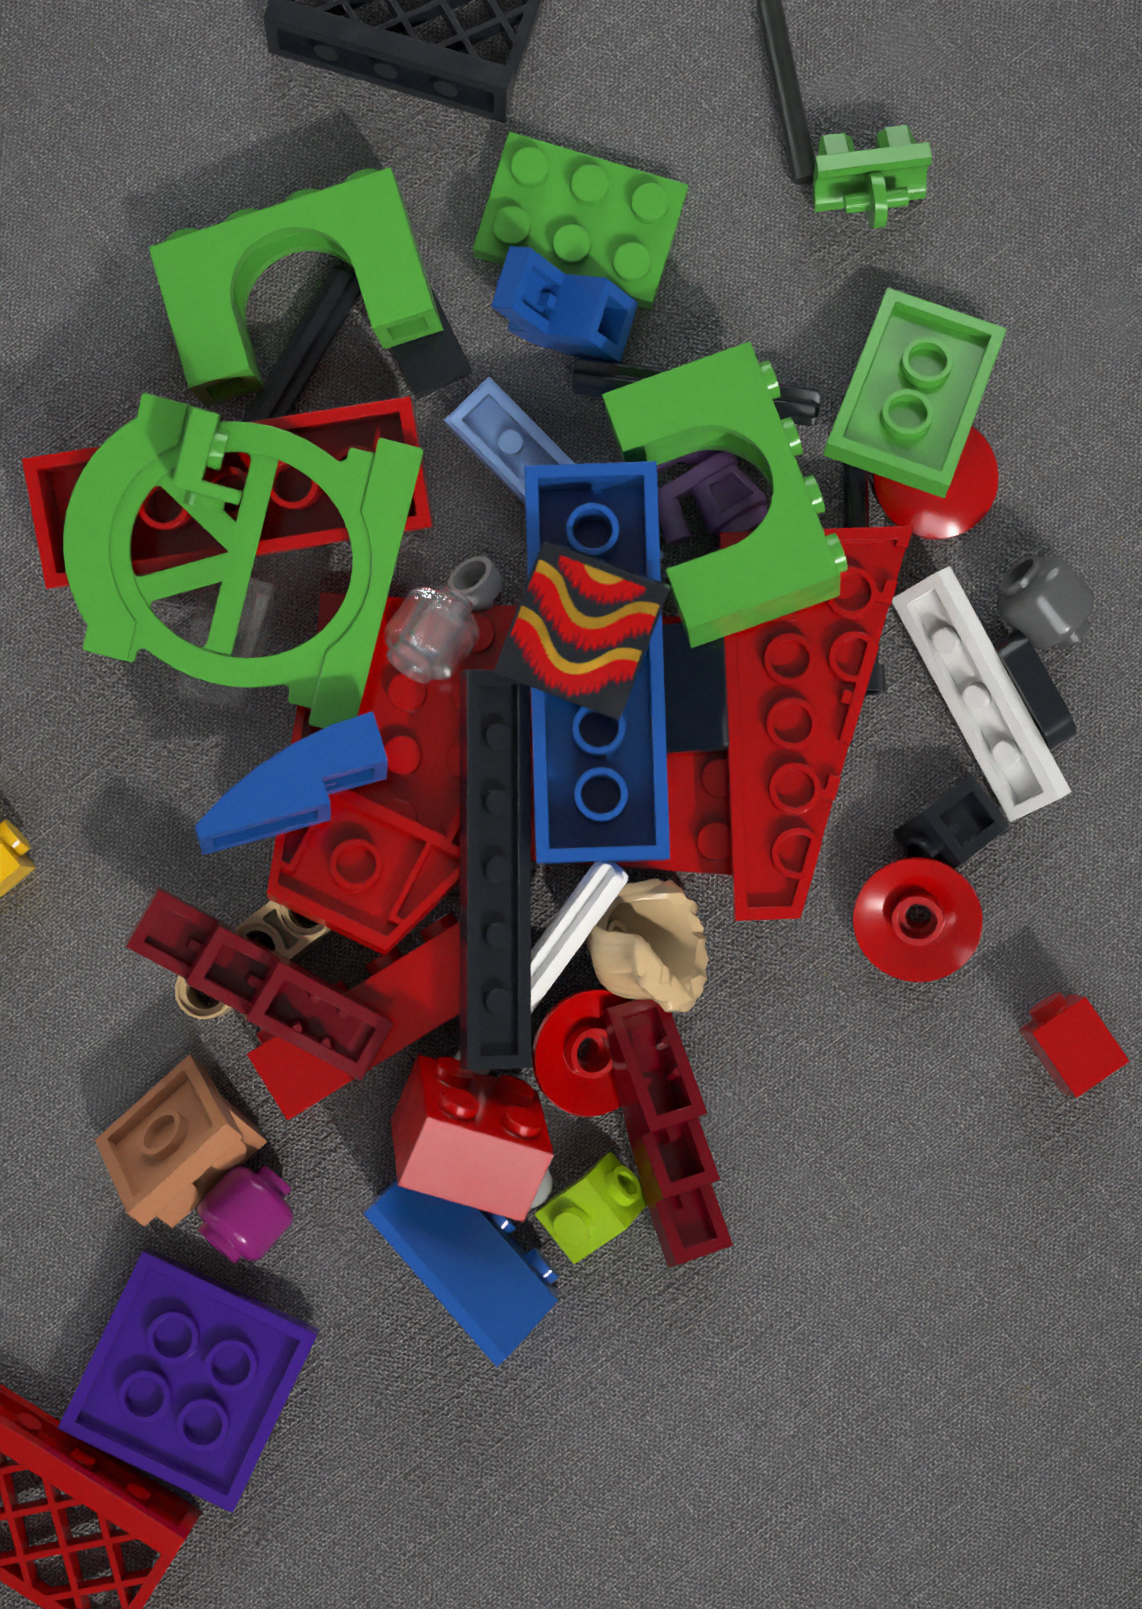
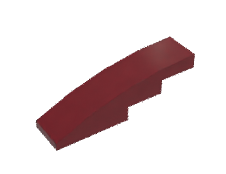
[125,886,394,1080]
[603,999,733,1269]

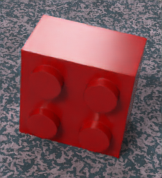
[391,1054,554,1222]

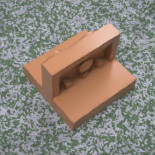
[95,1054,267,1228]

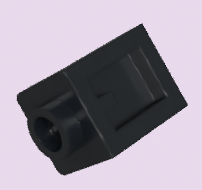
[893,775,1011,868]

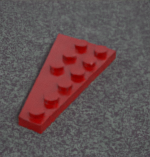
[718,526,914,921]

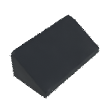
[662,623,729,754]

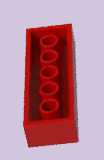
[22,396,434,589]

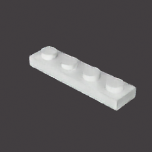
[892,566,1071,822]

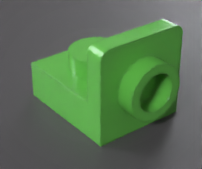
[172,406,243,514]

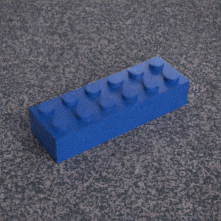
[524,461,670,865]

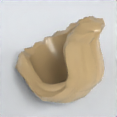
[586,879,709,1012]

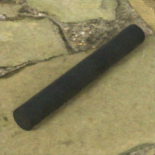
[757,0,815,185]

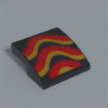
[494,538,671,721]

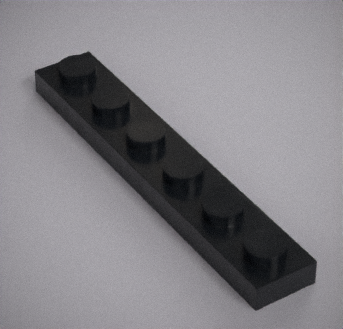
[460,669,531,1070]

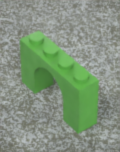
[149,167,444,407]
[602,341,848,648]

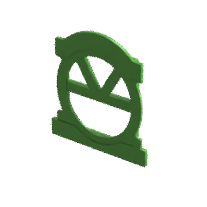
[63,393,424,729]

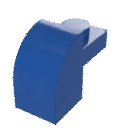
[491,246,638,362]

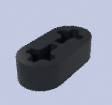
[992,631,1076,749]

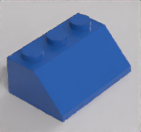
[364,1177,559,1367]

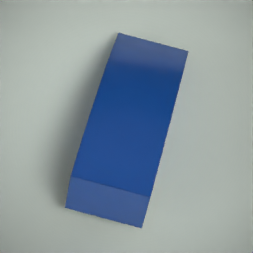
[195,711,388,855]

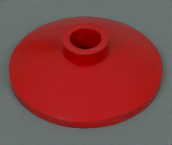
[873,426,999,540]
[853,857,983,982]
[532,989,631,1117]

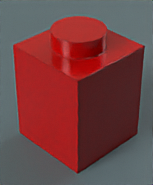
[1019,992,1130,1098]

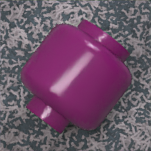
[197,1165,294,1264]

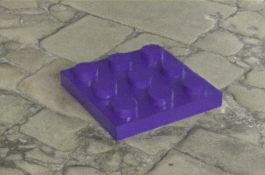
[57,1247,320,1513]

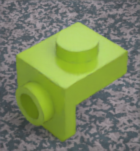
[534,1152,647,1264]

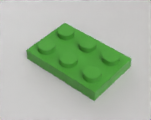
[473,131,689,310]
[823,287,1007,498]

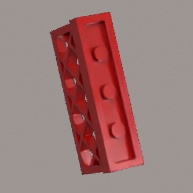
[0,1383,202,1609]

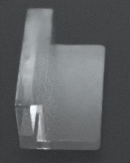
[174,578,281,713]

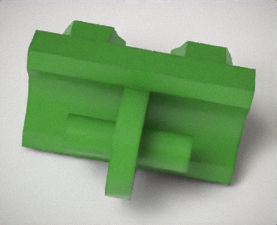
[812,125,932,229]

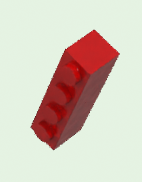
[247,912,460,1121]

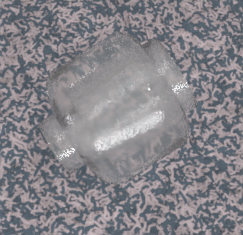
[383,585,480,684]

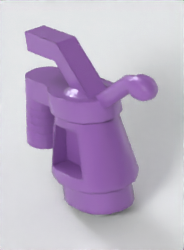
[657,450,768,547]

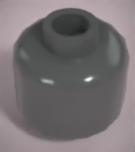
[998,554,1094,650]

